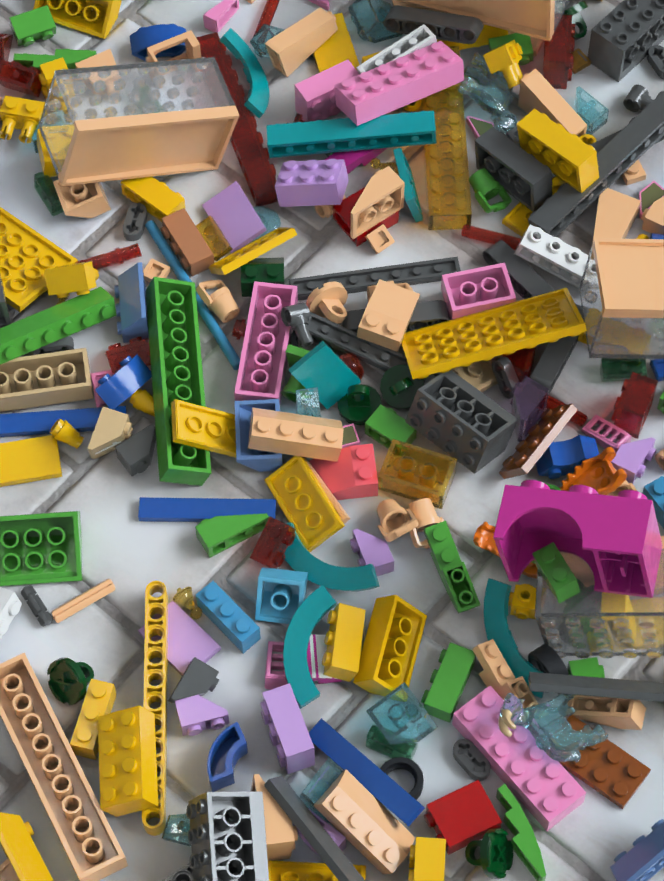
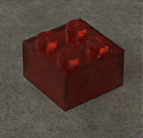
[611,372,658,439]

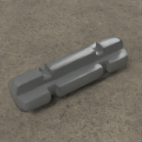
[21,585,53,626]

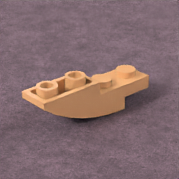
[472,639,546,726]

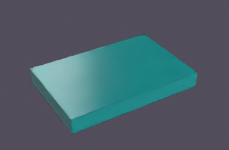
[393,148,423,222]
[288,341,361,410]

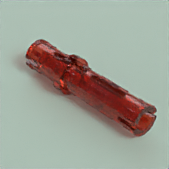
[77,243,142,269]

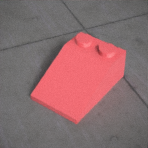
[308,444,378,500]

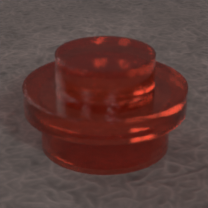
[231,319,247,340]

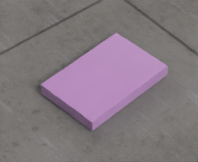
[202,181,267,253]
[138,601,221,676]

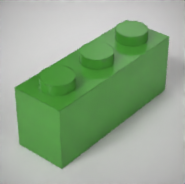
[421,642,476,723]

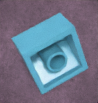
[255,567,308,624]

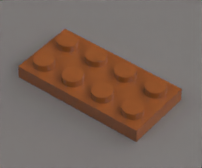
[499,403,578,479]
[546,714,651,809]

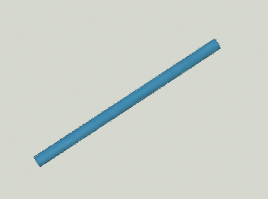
[145,220,240,370]

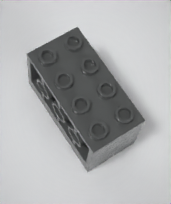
[588,0,664,82]
[405,370,518,474]
[186,791,269,881]

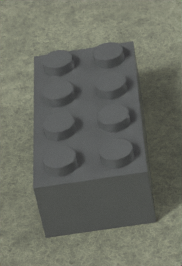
[475,127,553,212]

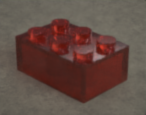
[542,14,576,89]

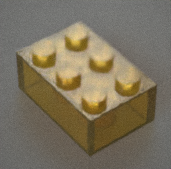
[378,439,457,509]

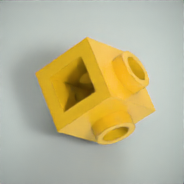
[508,584,543,620]

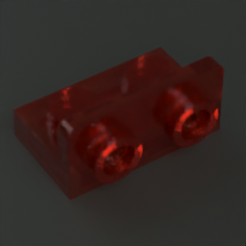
[105,336,151,374]
[250,517,296,569]

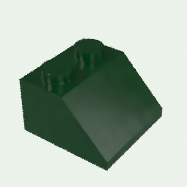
[241,257,285,297]

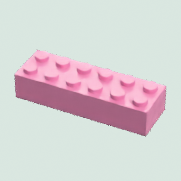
[334,41,464,126]
[234,281,298,404]
[452,686,586,831]

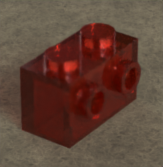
[0,60,43,98]

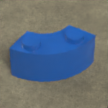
[129,24,186,61]
[95,354,152,410]
[536,435,599,479]
[207,722,248,792]

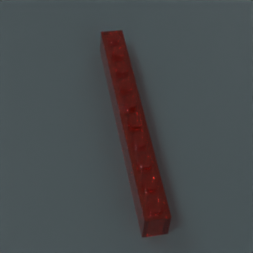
[196,32,278,208]

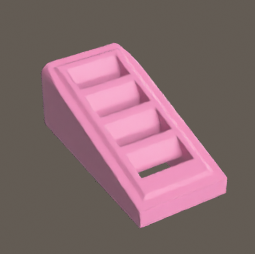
[203,0,239,34]
[581,415,632,453]
[265,641,287,690]

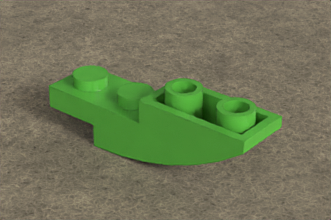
[13,49,97,80]
[423,521,480,613]

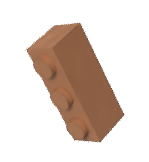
[160,208,214,276]

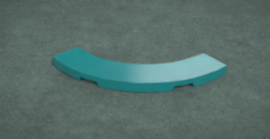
[220,28,270,118]
[270,522,380,592]
[484,578,544,698]
[283,585,337,709]

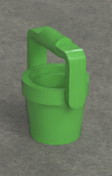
[469,168,512,213]

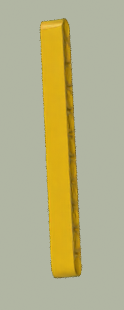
[142,581,168,836]

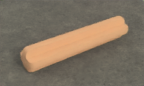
[51,579,115,623]

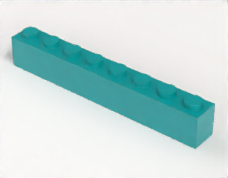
[267,110,437,158]

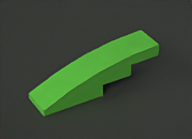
[496,784,546,881]

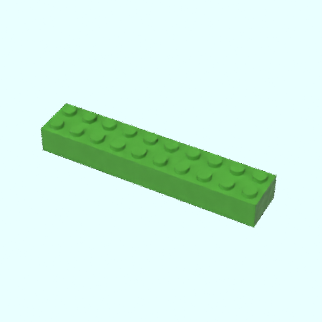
[145,277,211,486]

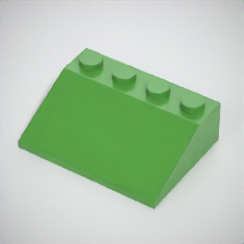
[0,511,82,586]

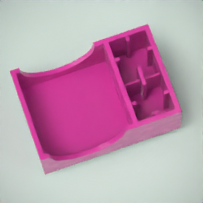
[493,480,662,598]

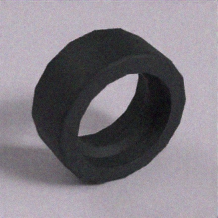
[528,644,569,675]
[380,757,424,800]

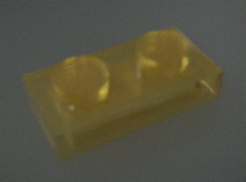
[196,215,233,261]

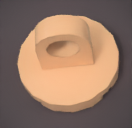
[306,281,348,324]

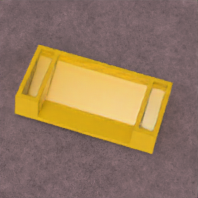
[0,812,53,881]

